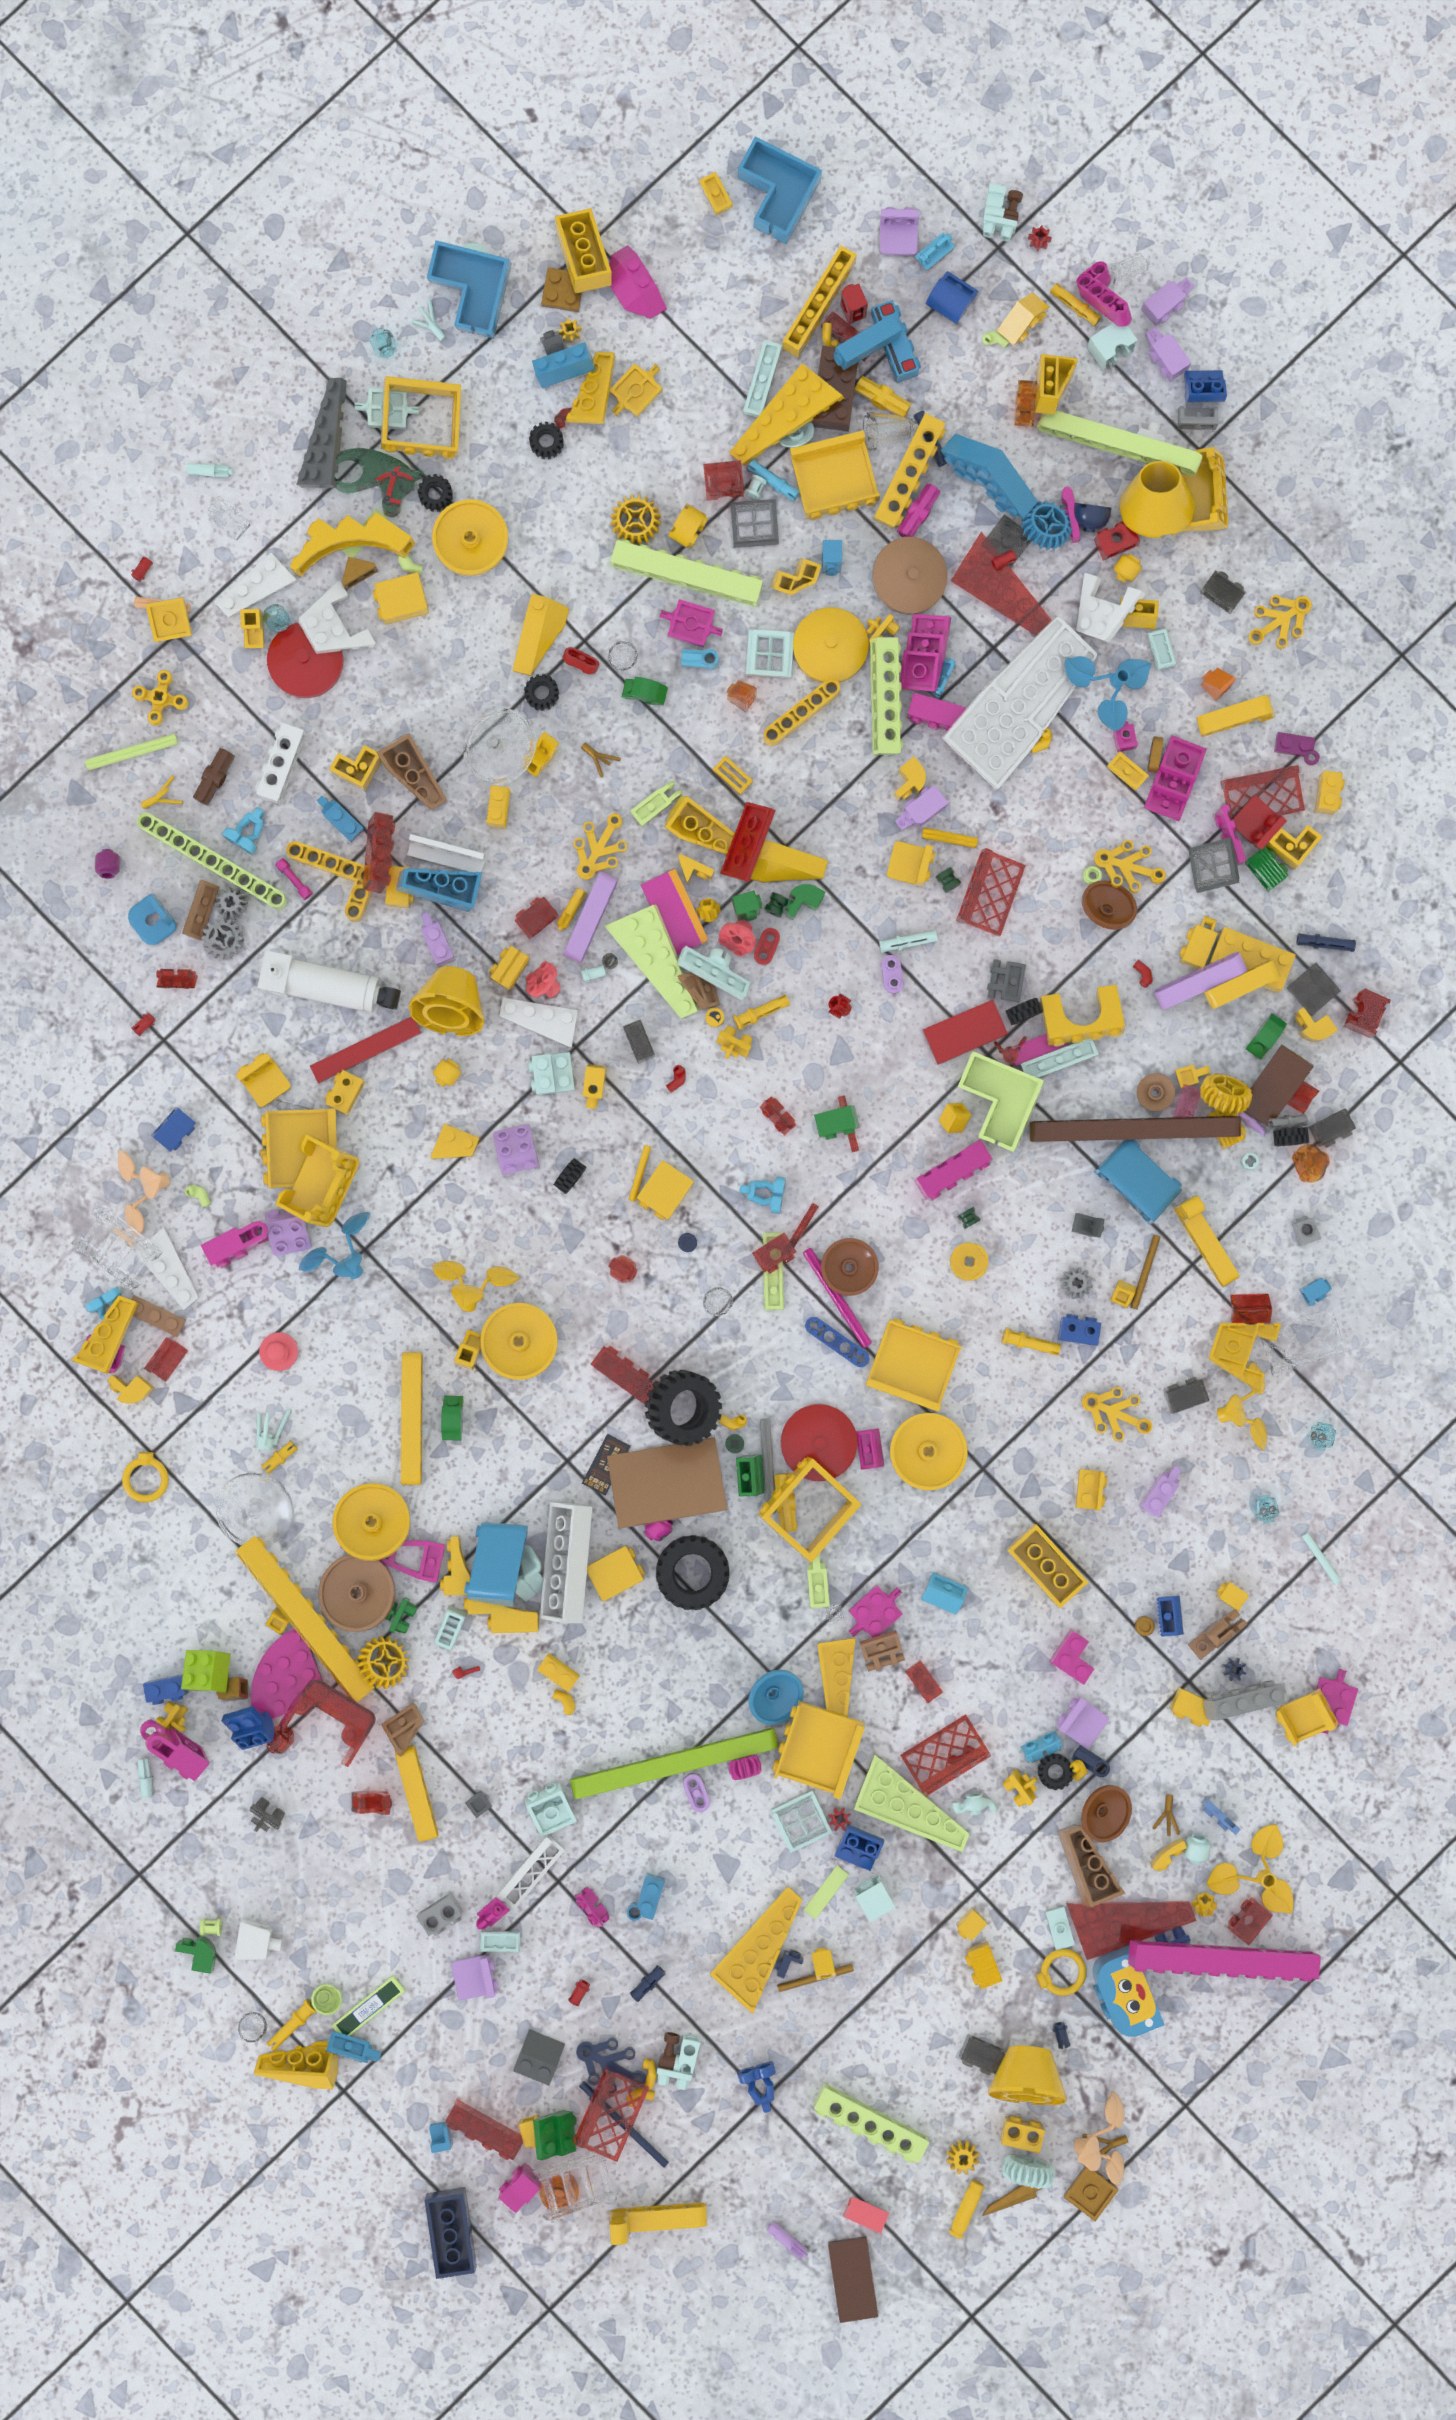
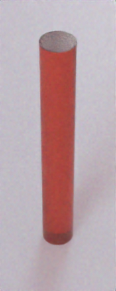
[838,1095,859,1153]
[783,1203,819,1256]

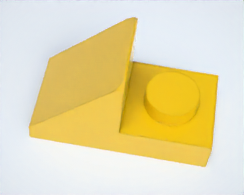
[678,854,715,885]

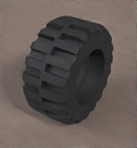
[645,1370,722,1446]
[656,1535,729,1611]

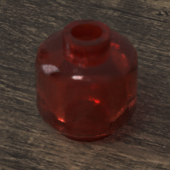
[608,1255,638,1283]
[266,1725,294,1754]

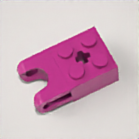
[200,1221,269,1269]
[140,1719,210,1781]

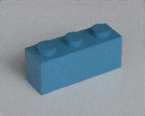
[532,342,595,389]

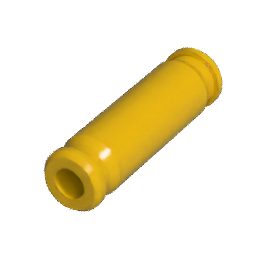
[949,2179,985,2239]

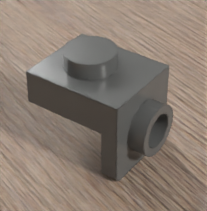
[540,330,565,355]
[1071,1213,1105,1238]

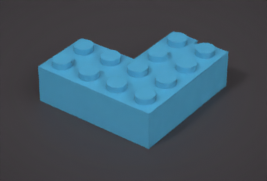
[738,136,822,245]
[427,240,512,339]
[941,434,1038,519]

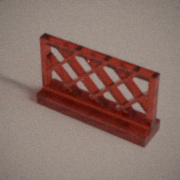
[1220,765,1305,820]
[956,848,1026,937]
[900,1714,991,1797]
[573,2067,649,2162]

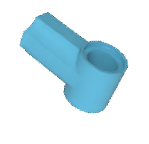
[681,649,719,670]

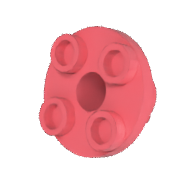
[718,920,756,957]
[525,961,561,998]
[259,1332,298,1371]

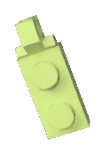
[807,1554,830,1608]

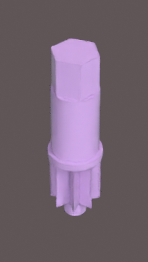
[766,2221,808,2259]

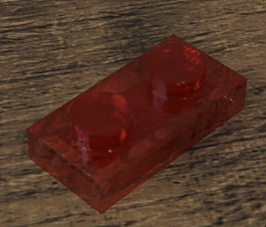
[905,1660,943,1703]

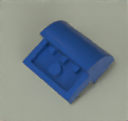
[925,271,979,324]
[1184,370,1227,403]
[221,1706,274,1750]
[834,1824,884,1871]

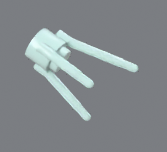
[256,1408,291,1450]

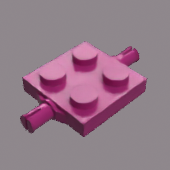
[659,599,723,648]
[848,1584,903,1638]
[1316,1668,1358,1734]

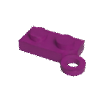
[1274,732,1320,765]

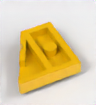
[430,1124,480,1159]

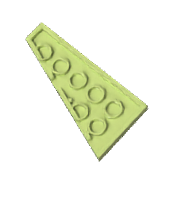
[605,904,700,1018]
[853,1754,969,1852]

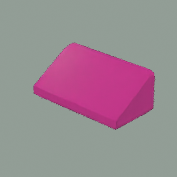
[856,1428,884,1470]

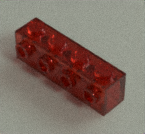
[363,812,395,893]
[590,1345,659,1405]
[445,2099,523,2160]

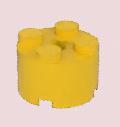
[668,503,708,548]

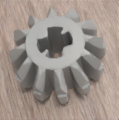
[215,887,248,920]
[1060,1267,1093,1299]

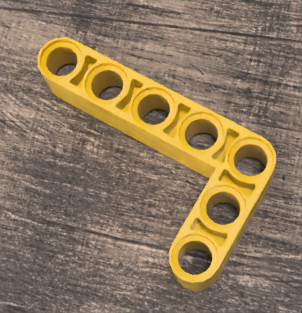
[286,841,377,922]
[1174,1195,1240,1287]
[609,2203,708,2245]

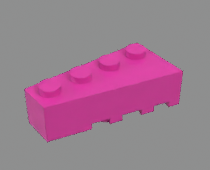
[914,1139,992,1201]

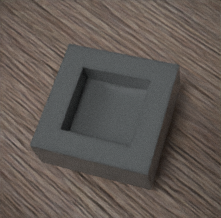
[465,1790,493,1819]

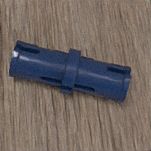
[630,1965,666,2002]

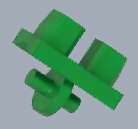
[386,1597,418,1633]

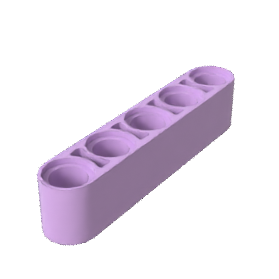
[563,871,618,964]
[1153,952,1248,1010]

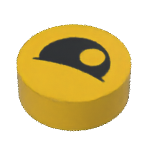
[705,1008,724,1027]

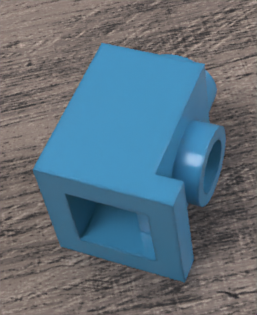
[1299,1278,1332,1306]

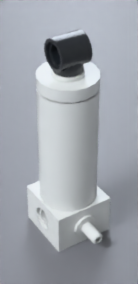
[257,950,401,1013]

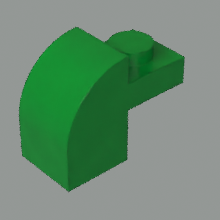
[621,677,668,706]
[785,884,826,920]
[1245,1013,1287,1060]
[441,1396,464,1441]
[175,1936,216,1974]

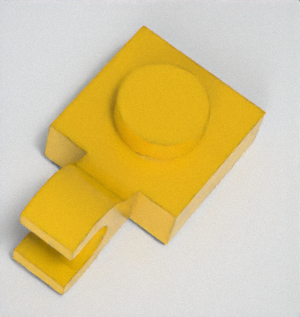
[1175,1064,1210,1089]

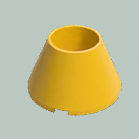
[1119,461,1195,538]
[408,966,484,1036]
[988,2045,1067,2105]

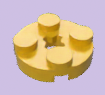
[950,1243,988,1281]

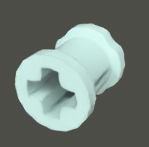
[744,475,767,500]

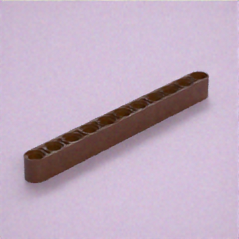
[1029,1116,1241,1142]

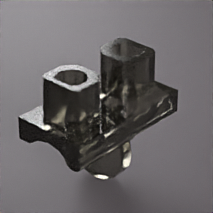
[249,1797,285,1832]

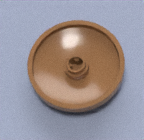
[872,537,947,615]
[318,1555,396,1632]

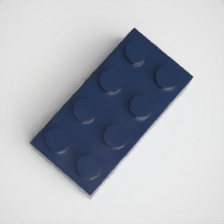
[424,2187,477,2279]

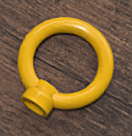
[122,1452,169,1503]
[1035,1949,1087,1996]

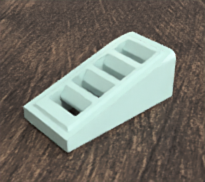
[434,1605,467,1651]

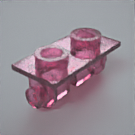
[1173,1084,1201,1117]

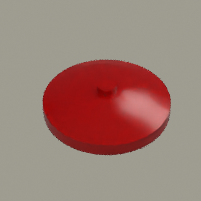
[267,622,344,698]
[781,1404,858,1481]

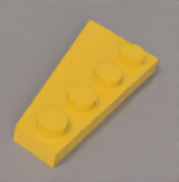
[566,352,616,424]
[71,1296,138,1374]
[817,1638,856,1717]

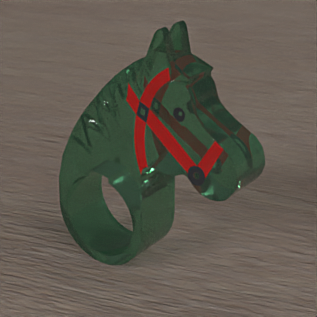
[334,448,424,517]

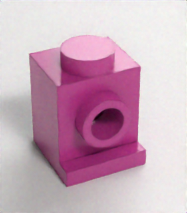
[1113,721,1138,752]

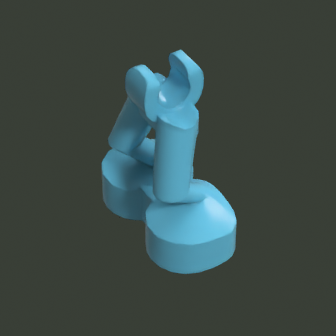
[222,807,264,855]
[740,1176,786,1214]
[85,1286,122,1320]

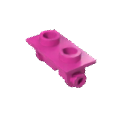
[574,1886,610,1927]
[476,1897,510,1930]

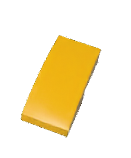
[1150,1838,1187,1871]

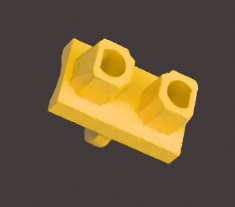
[866,614,900,646]
[716,1026,753,1059]
[155,1701,188,1732]
[1003,1768,1037,1807]

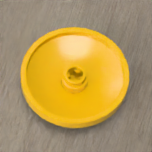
[432,499,508,576]
[793,607,869,683]
[480,1303,558,1380]
[890,1413,968,1490]
[332,1483,411,1561]

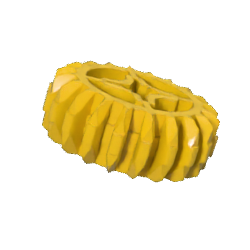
[610,494,661,546]
[1200,1073,1252,1114]
[357,1636,410,1689]

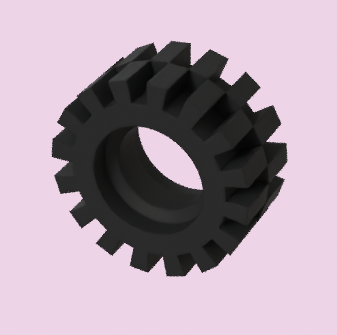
[529,422,564,460]
[417,474,453,512]
[524,674,559,711]
[1005,998,1043,1025]
[1273,1127,1309,1147]
[553,1158,587,1194]
[1037,1753,1074,1790]

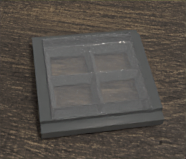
[730,499,779,548]
[1189,838,1240,893]

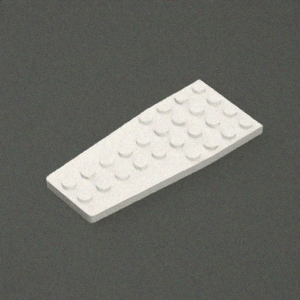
[942,617,1097,789]

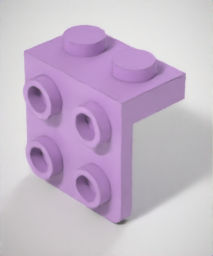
[879,207,919,256]
[493,1124,539,1175]
[265,1209,311,1256]
[1056,1695,1109,1748]
[451,1954,499,2000]

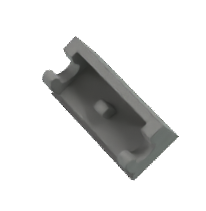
[1178,406,1219,430]

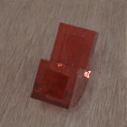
[351,1791,392,1815]

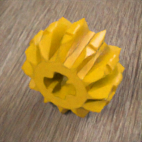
[946,2140,979,2175]

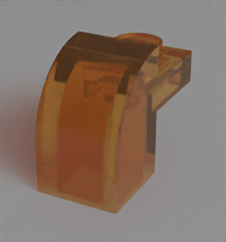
[1014,380,1038,426]

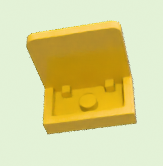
[886,841,936,887]
[235,1053,291,1108]

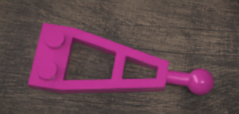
[340,1540,445,1583]

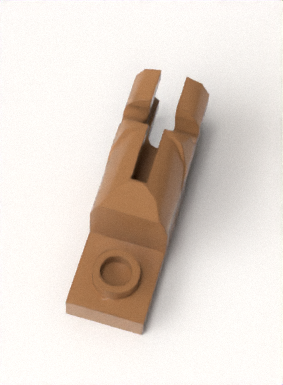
[1187,1609,1247,1660]

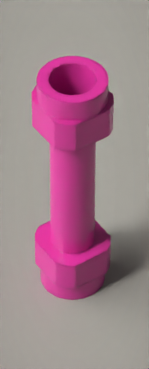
[275,858,313,900]

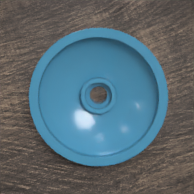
[748,1670,804,1725]

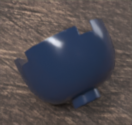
[1074,503,1112,533]

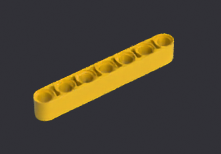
[401,1352,423,1485]

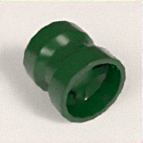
[935,867,961,893]
[764,892,789,918]

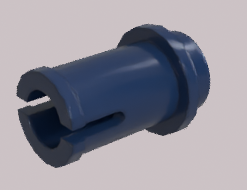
[1052,2022,1070,2049]

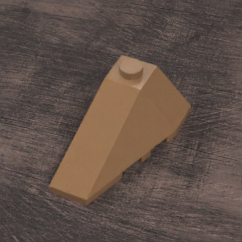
[377,733,447,810]

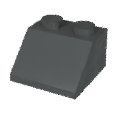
[513,2029,565,2086]

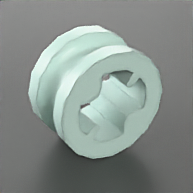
[1240,1153,1259,1170]

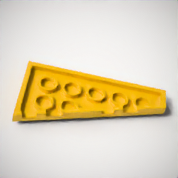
[729,363,844,466]
[710,1886,802,2014]

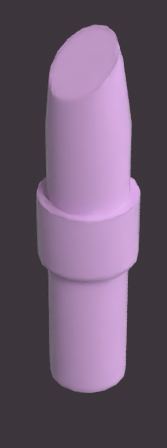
[1238,1112,1265,1136]

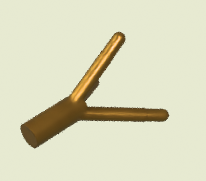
[581,742,621,778]
[1152,1794,1180,1836]
[1082,2134,1128,2158]

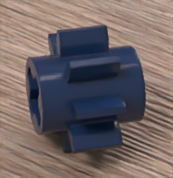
[1222,1657,1247,1681]

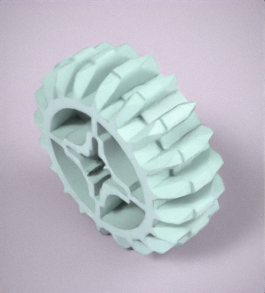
[1002,2154,1055,2189]

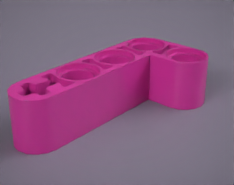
[1076,261,1132,327]

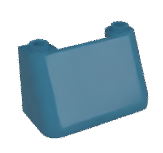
[1094,1139,1182,1224]
[464,1522,528,1607]

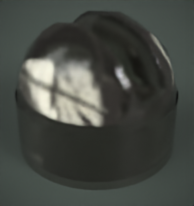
[602,953,618,969]

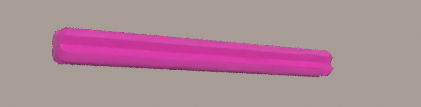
[803,1248,872,1348]

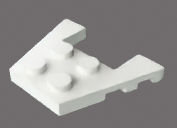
[1076,573,1145,643]
[298,581,376,654]

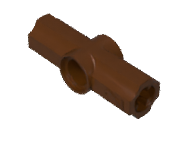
[193,748,235,806]

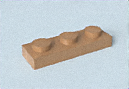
[182,880,219,940]
[131,1295,186,1337]

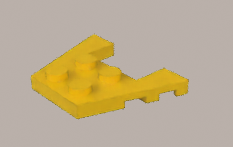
[1209,1323,1281,1392]

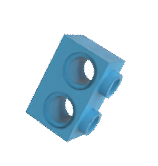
[822,540,842,576]

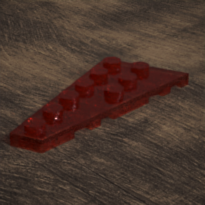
[951,531,1052,636]
[1066,1901,1196,1960]

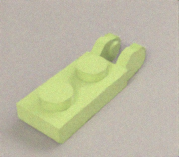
[630,781,683,827]

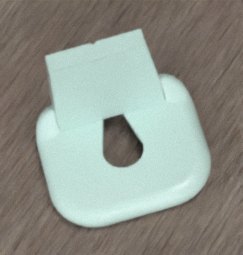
[516,1545,543,1602]

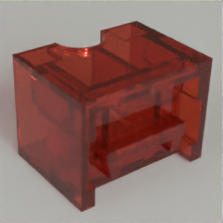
[703,460,744,501]
[1343,988,1391,1038]

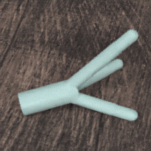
[412,300,446,341]

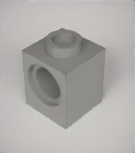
[1292,1215,1321,1246]

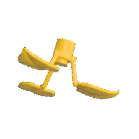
[432,1261,520,1312]
[1217,1361,1267,1451]
[1207,1824,1293,1914]

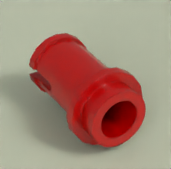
[991,549,1017,570]
[131,556,153,582]
[131,1012,156,1036]
[568,1979,590,2006]

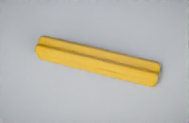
[922,827,978,848]

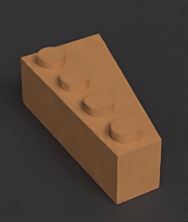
[1057,1824,1126,1907]

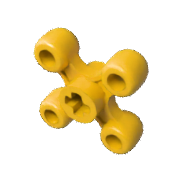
[132,670,189,726]

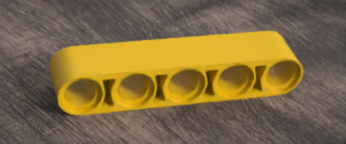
[763,679,840,746]
[395,1745,439,1843]

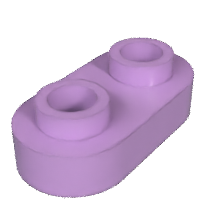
[881,955,903,994]
[683,1773,710,1812]

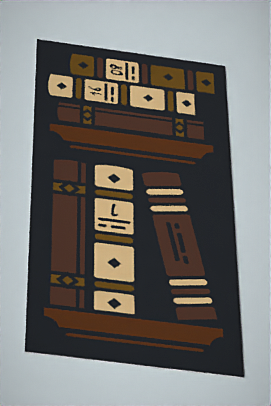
[582,1434,631,1496]

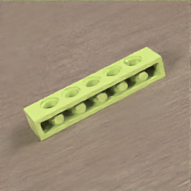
[870,637,903,755]
[814,2083,929,2163]

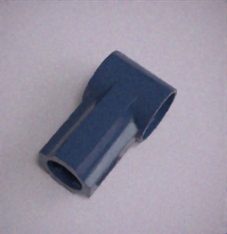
[1071,1745,1110,1777]

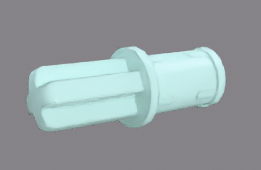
[137,1758,154,1798]

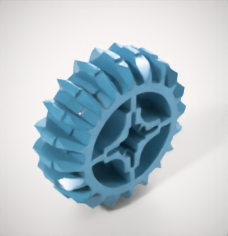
[1021,500,1072,551]

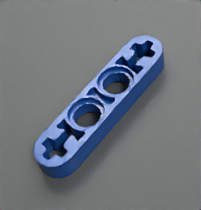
[805,1317,870,1367]

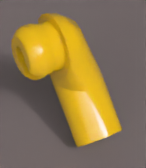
[626,2087,655,2107]

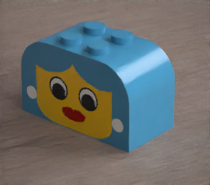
[1092,1943,1165,2037]

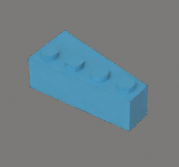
[396,868,482,912]

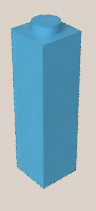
[833,314,903,370]

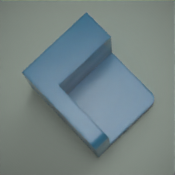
[429,2121,453,2153]

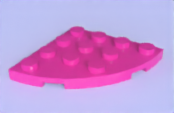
[251,1628,329,1719]

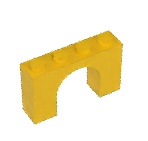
[1040,984,1125,1046]

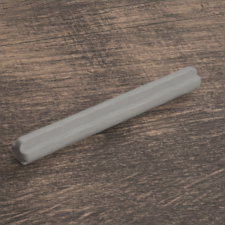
[760,1418,776,1514]

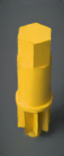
[556,888,587,931]

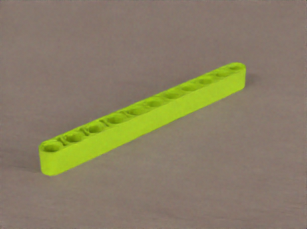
[569,1728,779,1799]

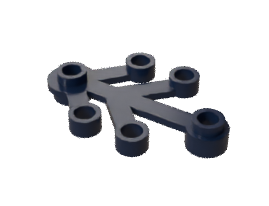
[576,2037,645,2095]

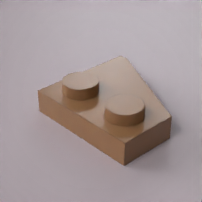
[677,972,720,1010]
[381,1703,425,1757]

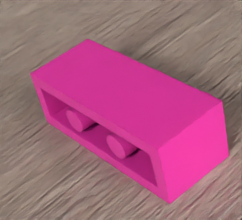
[907,693,967,732]

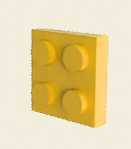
[145,597,192,642]

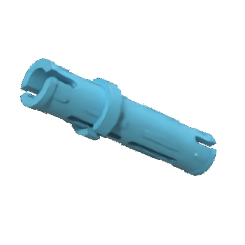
[747,459,800,502]

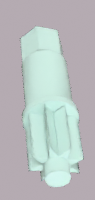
[186,463,233,478]

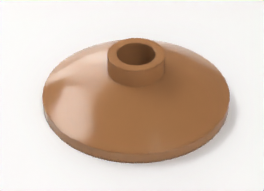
[1137,1073,1175,1112]

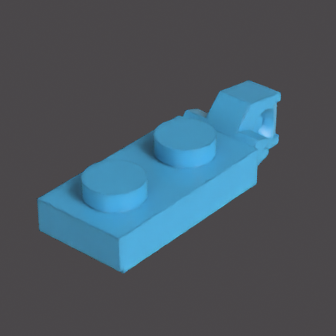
[317,796,364,842]
[326,2031,381,2063]

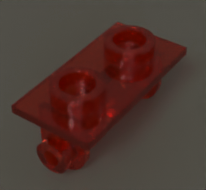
[156,968,198,989]
[759,1096,797,1136]

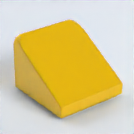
[1110,1280,1136,1308]
[265,1607,290,1635]

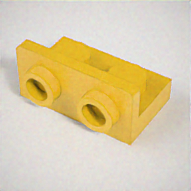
[1075,1469,1107,1511]

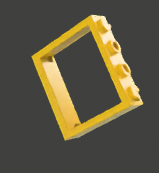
[380,376,461,459]
[757,1456,862,1563]

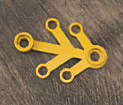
[1248,595,1312,649]
[573,813,628,880]
[1094,840,1166,893]
[1082,1387,1153,1441]

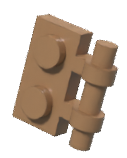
[859,1630,905,1672]

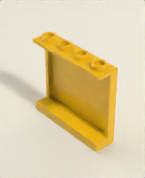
[790,430,880,520]
[261,1109,337,1188]
[865,1318,962,1412]
[772,1700,865,1800]

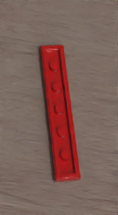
[310,1017,422,1083]

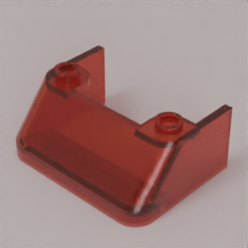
[278,1679,376,1767]

